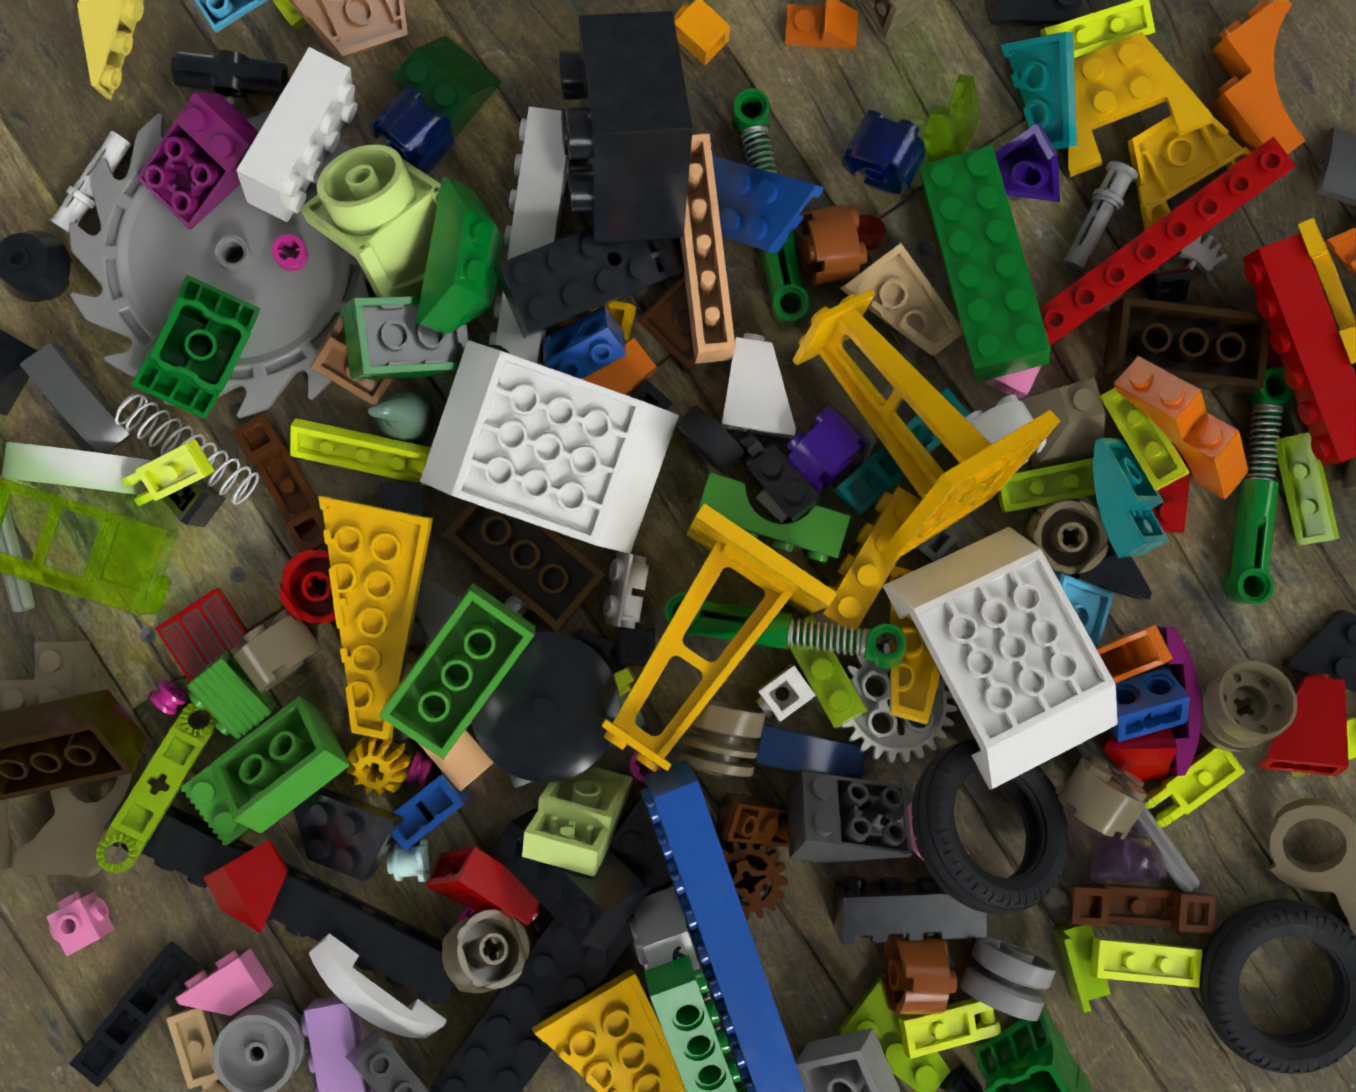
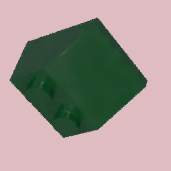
[392,36,501,137]

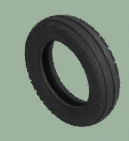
[912,739,1069,915]
[1199,899,1356,1074]

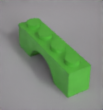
[697,472,851,564]

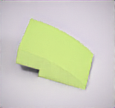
[522,766,633,877]

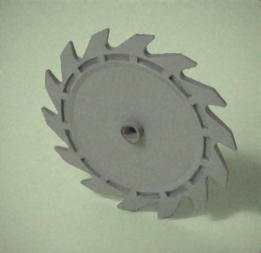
[69,97,370,419]

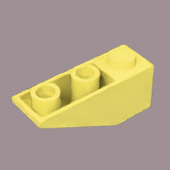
[77,0,144,100]

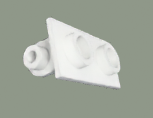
[603,552,649,629]

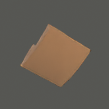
[310,302,393,406]

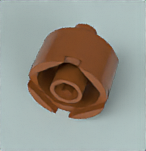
[796,204,867,286]
[881,936,957,1015]

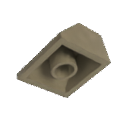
[1019,378,1105,470]

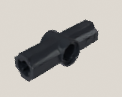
[171,50,290,98]

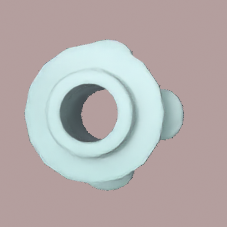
[387,839,431,882]

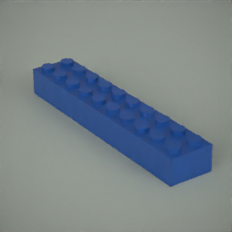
[641,760,805,1092]

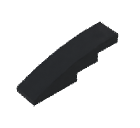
[69,941,200,1087]

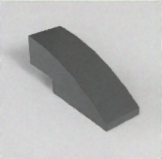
[20,342,133,454]

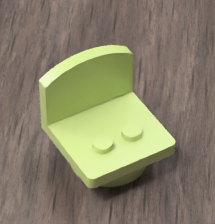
[300,144,441,297]

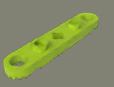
[96,702,217,874]

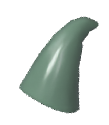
[368,391,434,444]

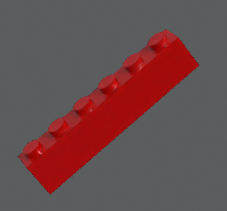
[1243,233,1356,466]

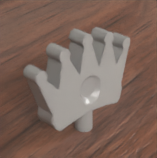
[1177,235,1227,274]

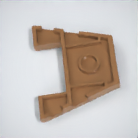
[289,0,408,60]

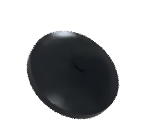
[471,631,620,782]

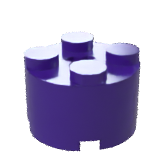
[786,406,870,493]

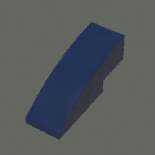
[754,724,867,779]

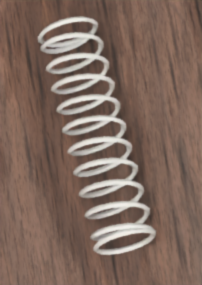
[115,392,259,505]

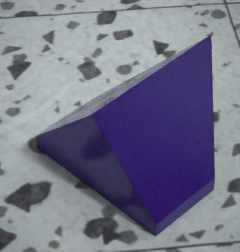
[995,123,1060,202]

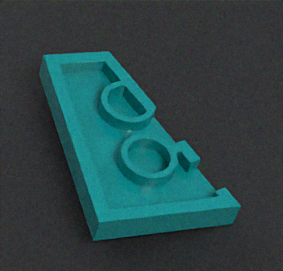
[1000,32,1077,150]

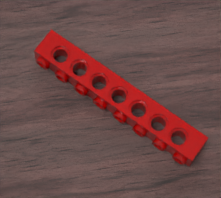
[1039,136,1296,346]

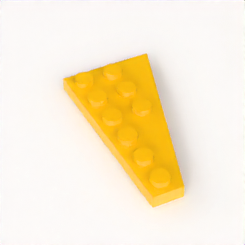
[318,496,433,740]
[532,969,686,1092]

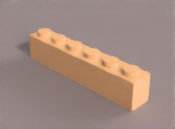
[680,134,736,364]

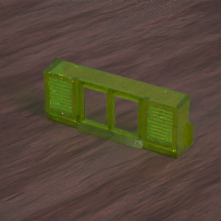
[0,475,179,615]

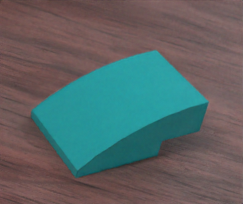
[1093,438,1169,558]

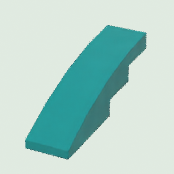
[834,388,970,517]

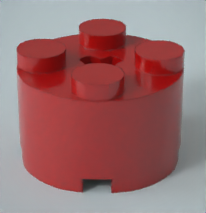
[279,549,336,624]

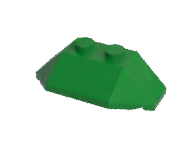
[416,177,504,334]

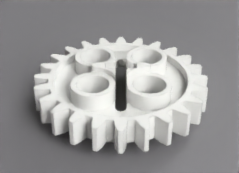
[841,643,957,763]

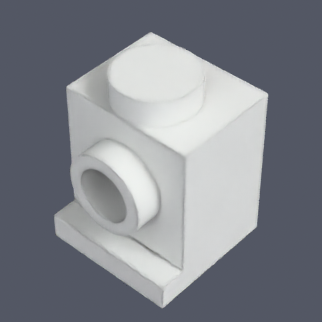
[756,664,816,722]

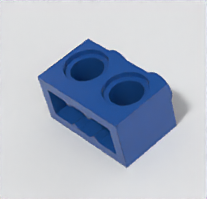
[542,305,627,379]
[1109,668,1190,742]
[391,773,470,851]

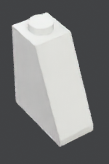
[721,333,796,440]

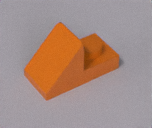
[784,0,858,50]

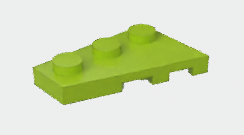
[839,971,951,1092]

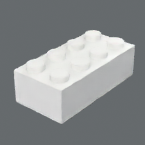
[236,47,358,223]

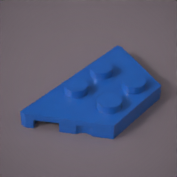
[712,156,824,253]

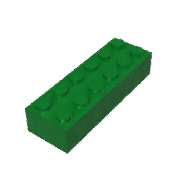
[919,145,1051,383]

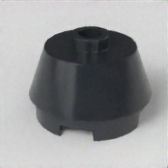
[0,231,72,302]

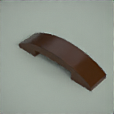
[232,413,325,553]
[1069,884,1217,934]

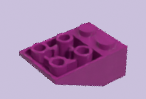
[136,92,259,229]

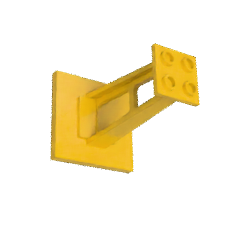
[792,289,1060,563]
[602,503,837,772]

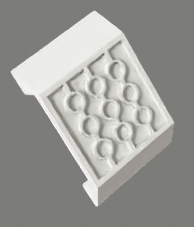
[420,340,679,554]
[883,527,1118,790]

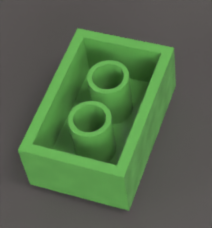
[211,696,350,834]

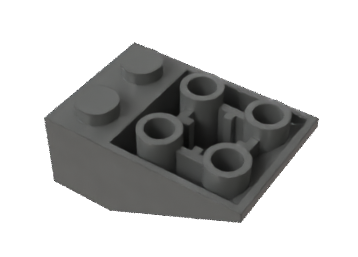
[787,771,912,863]

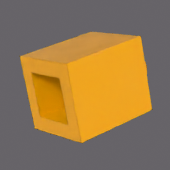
[674,0,731,66]

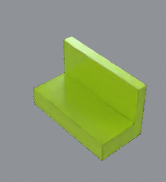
[1052,924,1111,1013]

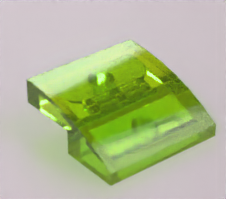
[923,74,981,163]

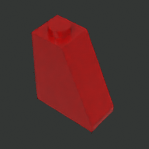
[1259,674,1349,776]
[425,846,541,926]

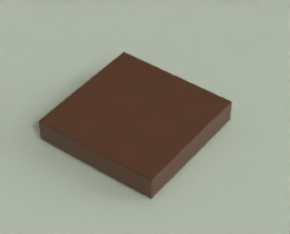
[637,274,739,372]

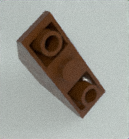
[715,792,789,847]

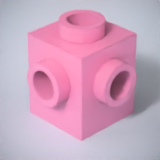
[46,891,115,956]

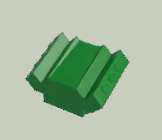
[131,275,260,419]
[973,1009,1092,1092]

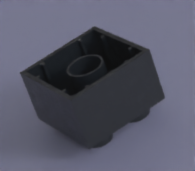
[559,11,693,243]

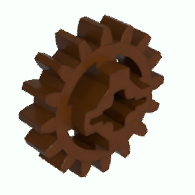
[721,842,788,921]

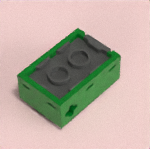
[342,296,468,381]

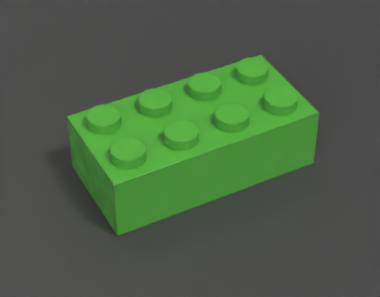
[379,583,535,760]

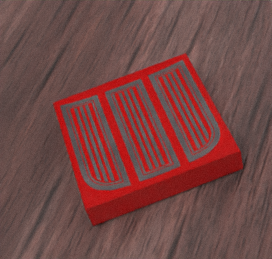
[155,588,249,681]

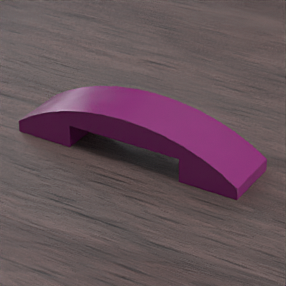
[1157,626,1202,776]

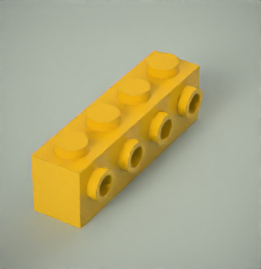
[819,486,921,630]

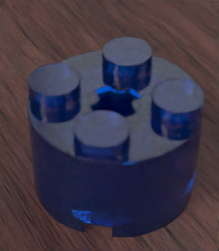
[369,86,454,175]
[841,110,927,194]

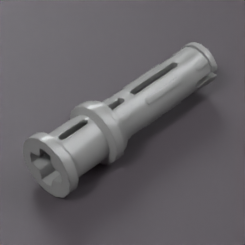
[1063,161,1138,272]

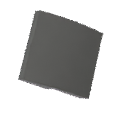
[1315,127,1356,206]

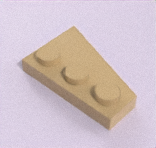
[840,243,962,356]

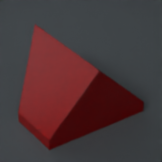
[1103,728,1178,781]
[203,839,289,933]

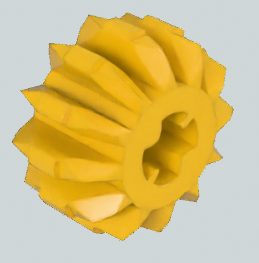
[347,734,412,797]

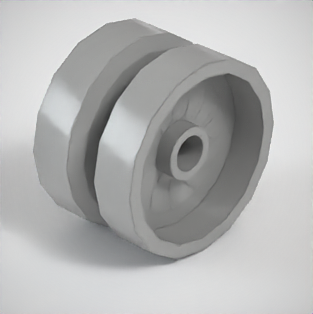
[959,936,1057,1021]
[213,999,309,1092]

